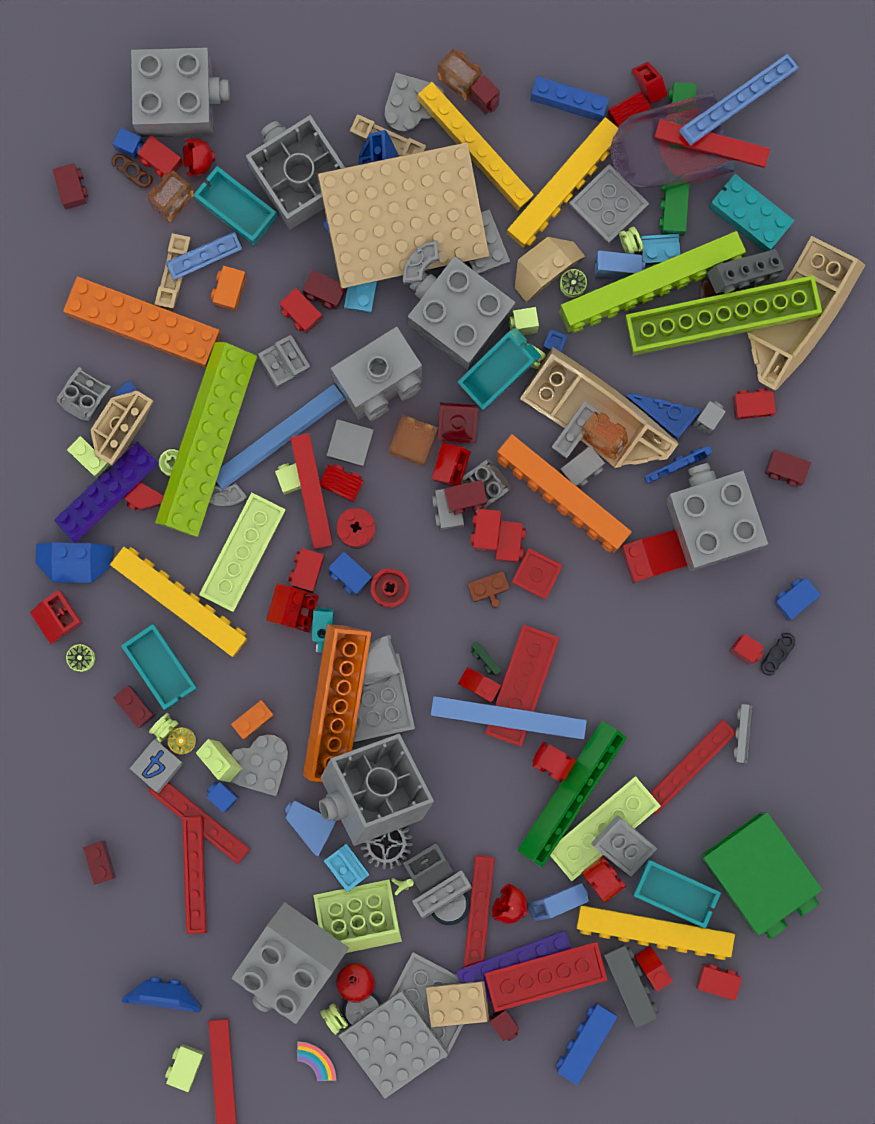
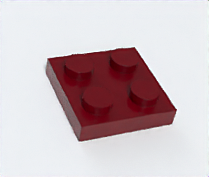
[438,402,478,443]

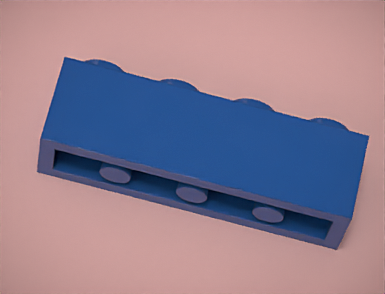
[530,76,609,122]
[556,1003,617,1085]

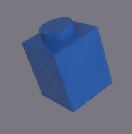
[113,127,144,158]

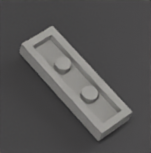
[551,401,600,459]
[734,704,753,763]
[412,870,472,919]

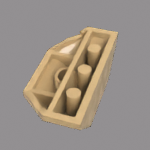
[514,237,585,303]
[91,391,154,465]

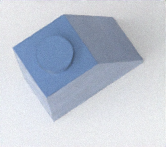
[595,251,645,278]
[284,800,336,856]
[527,883,589,922]

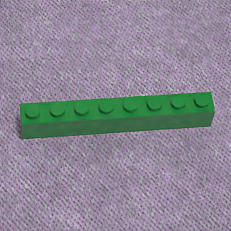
[658,82,697,236]
[517,721,627,868]

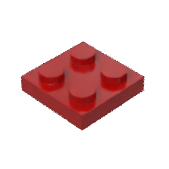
[511,548,563,600]

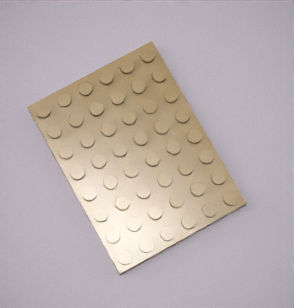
[317,142,489,288]

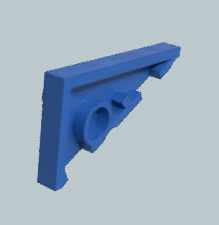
[626,393,701,439]
[644,445,713,484]

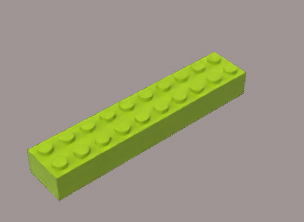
[559,231,746,333]
[625,275,822,356]
[155,342,257,537]

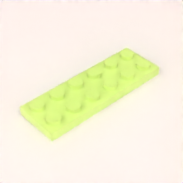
[199,492,286,612]
[550,776,661,881]

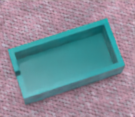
[193,166,278,247]
[709,174,795,252]
[458,328,542,410]
[121,624,199,710]
[632,859,721,929]

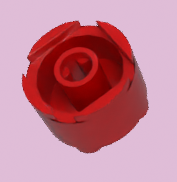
[337,508,376,549]
[371,568,409,608]
[532,741,577,782]
[581,856,626,903]

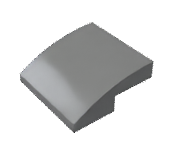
[257,335,310,388]

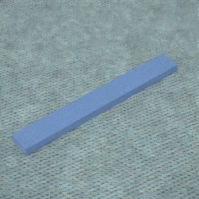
[679,53,799,146]
[216,384,345,490]
[431,696,587,740]

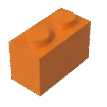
[211,266,247,312]
[231,700,275,740]

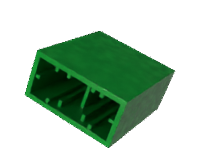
[699,812,822,939]

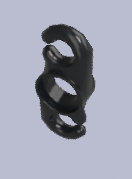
[761,633,795,676]

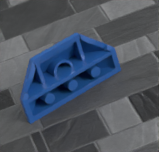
[359,130,398,165]
[36,542,113,583]
[122,977,202,1012]

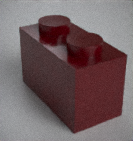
[470,75,500,115]
[52,163,89,210]
[302,270,347,310]
[765,449,811,487]
[444,480,487,515]
[113,685,155,728]
[83,841,116,885]
[489,1009,519,1042]

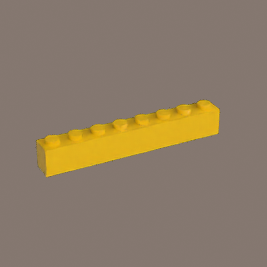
[417,82,534,211]
[507,117,622,249]
[110,546,248,658]
[576,905,735,960]

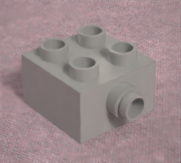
[131,48,230,137]
[246,115,345,230]
[408,256,516,371]
[331,327,422,422]
[665,463,768,572]
[319,734,434,846]
[232,902,349,1024]

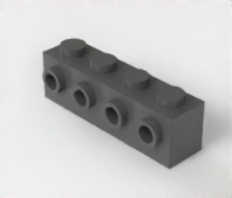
[707,249,785,294]
[603,944,659,1028]

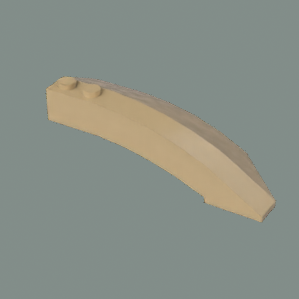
[747,236,865,391]
[520,347,678,468]

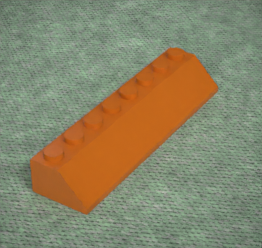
[303,624,371,782]

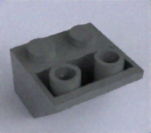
[403,843,455,894]

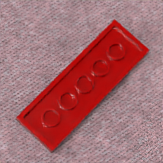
[485,625,560,747]
[484,942,607,1012]

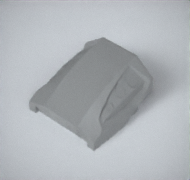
[57,367,111,421]
[461,459,511,513]
[363,635,403,685]

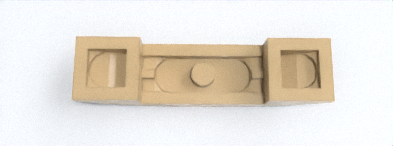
[350,114,426,157]
[154,233,191,309]

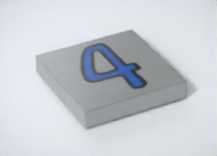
[130,739,184,793]

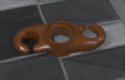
[111,154,153,188]

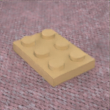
[426,981,489,1027]

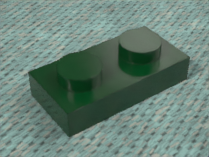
[470,641,502,676]

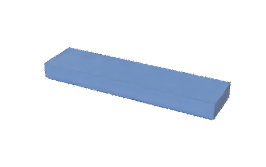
[165,231,242,280]

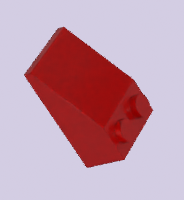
[621,530,687,584]

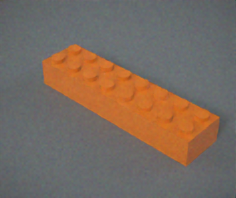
[63,276,221,368]
[496,434,632,553]

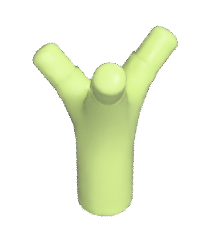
[391,878,414,895]

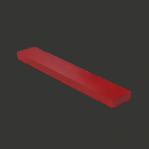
[654,119,770,168]
[290,433,333,549]
[650,719,736,815]
[148,782,250,864]
[182,816,207,934]
[463,855,495,968]
[208,1019,237,1124]

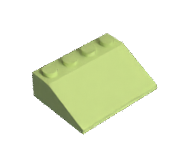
[313,879,402,953]

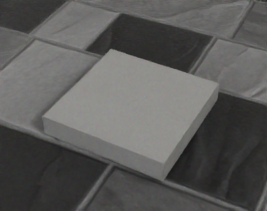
[326,419,374,467]

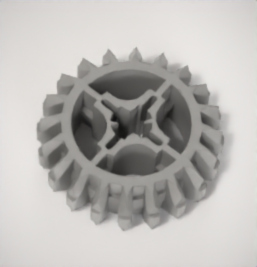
[361,828,412,869]

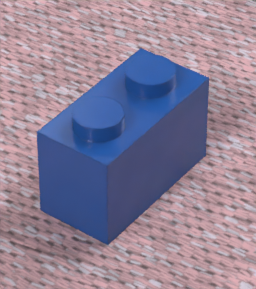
[328,551,372,595]
[774,578,821,621]
[206,782,240,813]

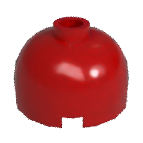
[183,138,215,177]
[492,884,528,924]
[336,963,376,1003]

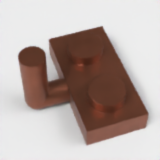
[467,571,510,608]

